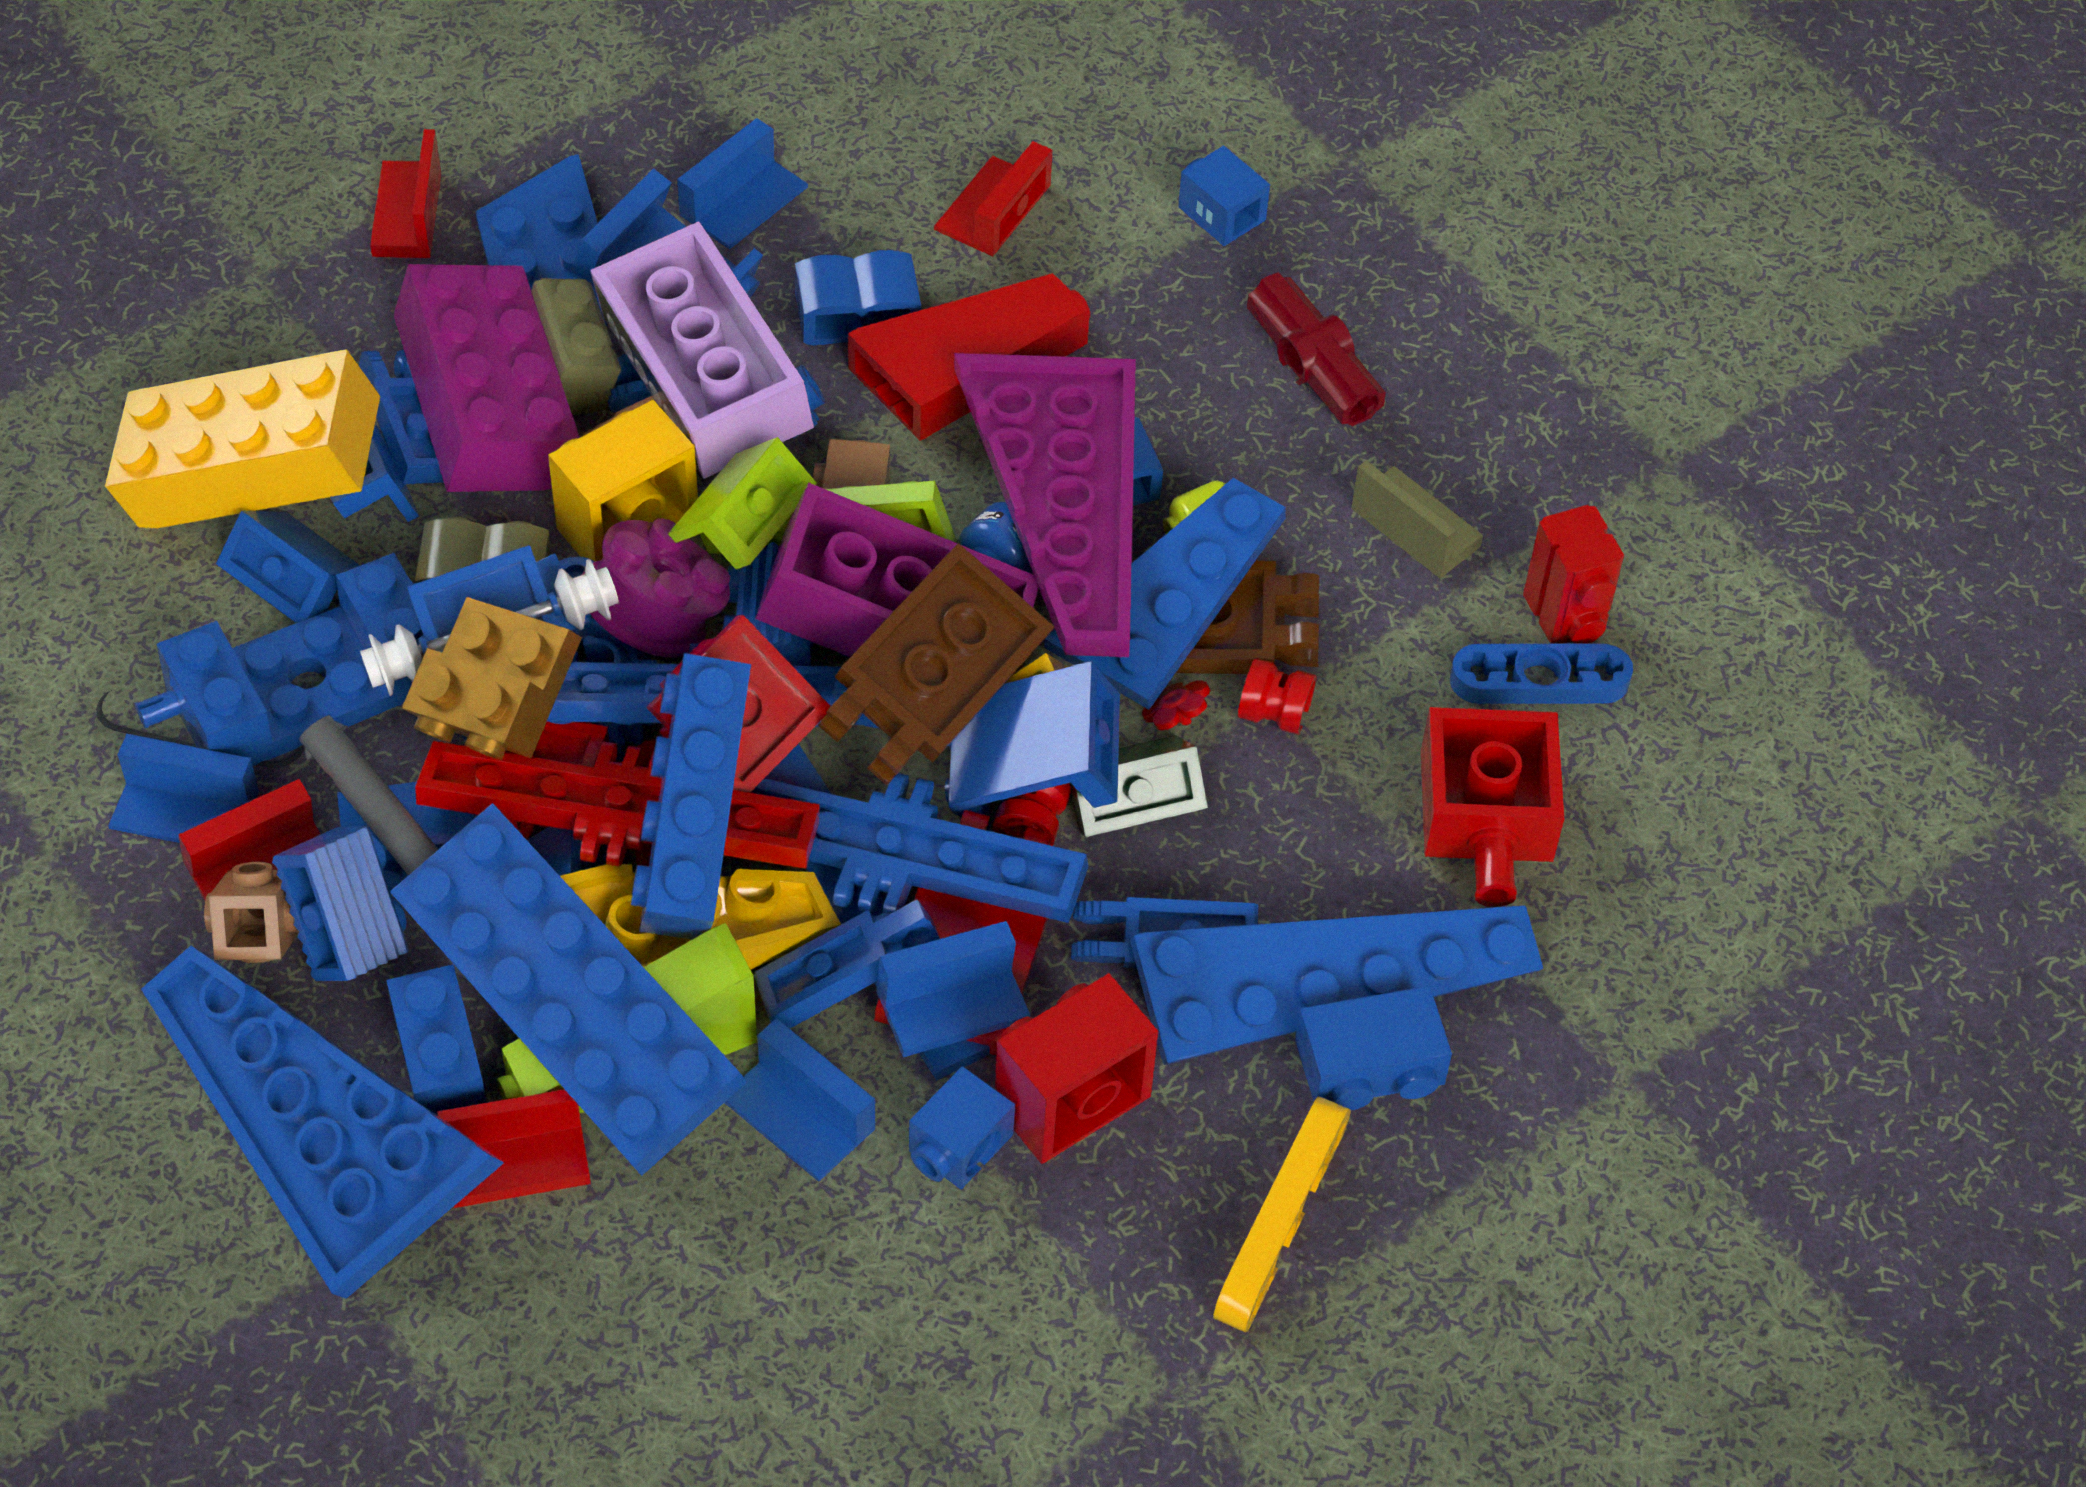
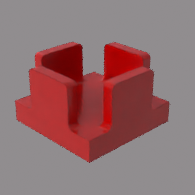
[646,615,831,793]

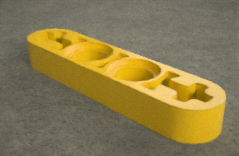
[1213,1096,1351,1333]

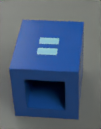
[1178,145,1270,246]

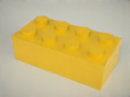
[105,349,380,528]

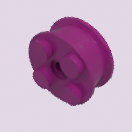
[582,518,730,658]

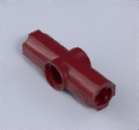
[1247,272,1386,427]

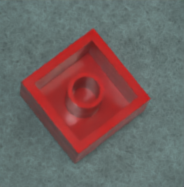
[995,973,1158,1164]

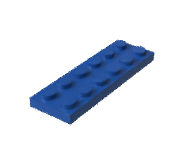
[390,803,747,1176]

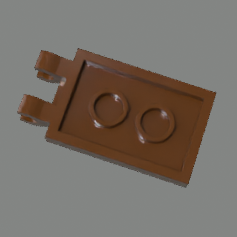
[818,543,1055,785]
[1131,559,1319,674]

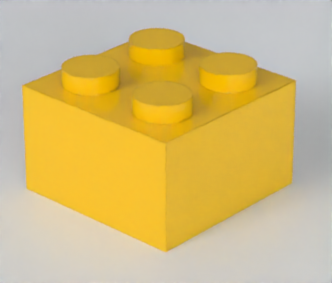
[548,400,698,562]

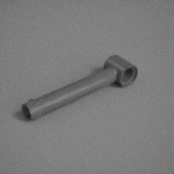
[299,715,466,978]

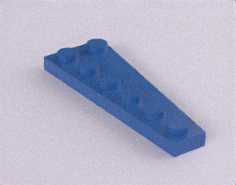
[1129,905,1543,1065]

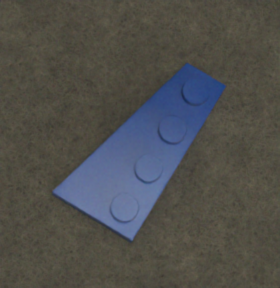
[1044,478,1286,710]

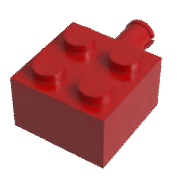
[1421,707,1565,908]

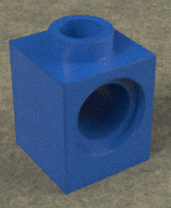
[909,1066,1015,1190]

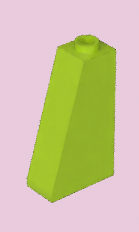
[496,923,757,1113]

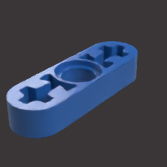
[1450,644,1633,704]

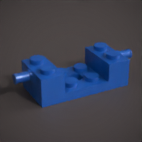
[135,553,423,766]

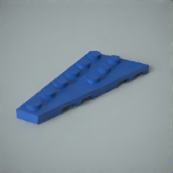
[141,946,504,1299]

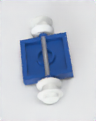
[360,545,619,696]

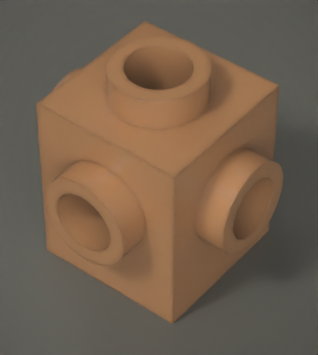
[204,862,299,963]

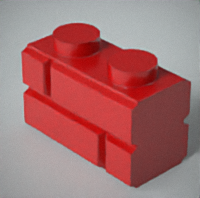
[1523,505,1624,644]

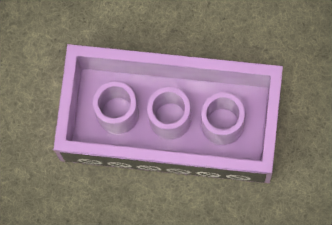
[590,221,814,479]

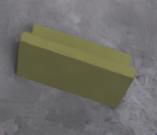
[1351,460,1483,579]

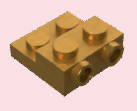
[402,597,582,760]

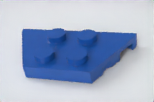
[475,154,609,327]

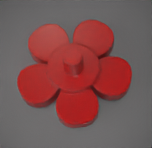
[1142,680,1211,730]

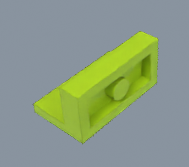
[668,437,817,570]

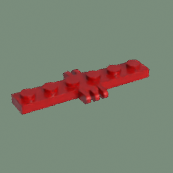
[415,741,820,869]

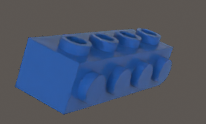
[631,653,751,940]

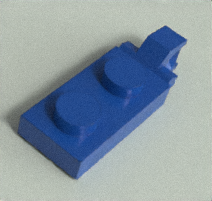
[754,900,940,1029]

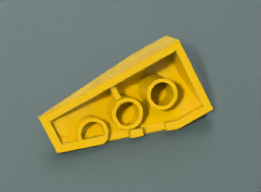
[560,864,841,970]

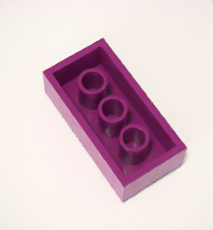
[393,264,580,492]
[755,482,1039,675]

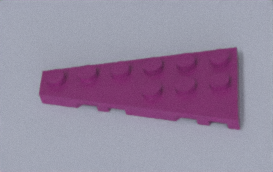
[954,353,1136,657]

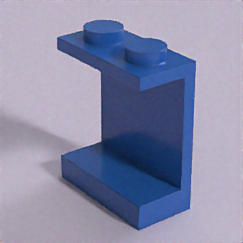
[571,168,763,298]
[945,661,1120,831]

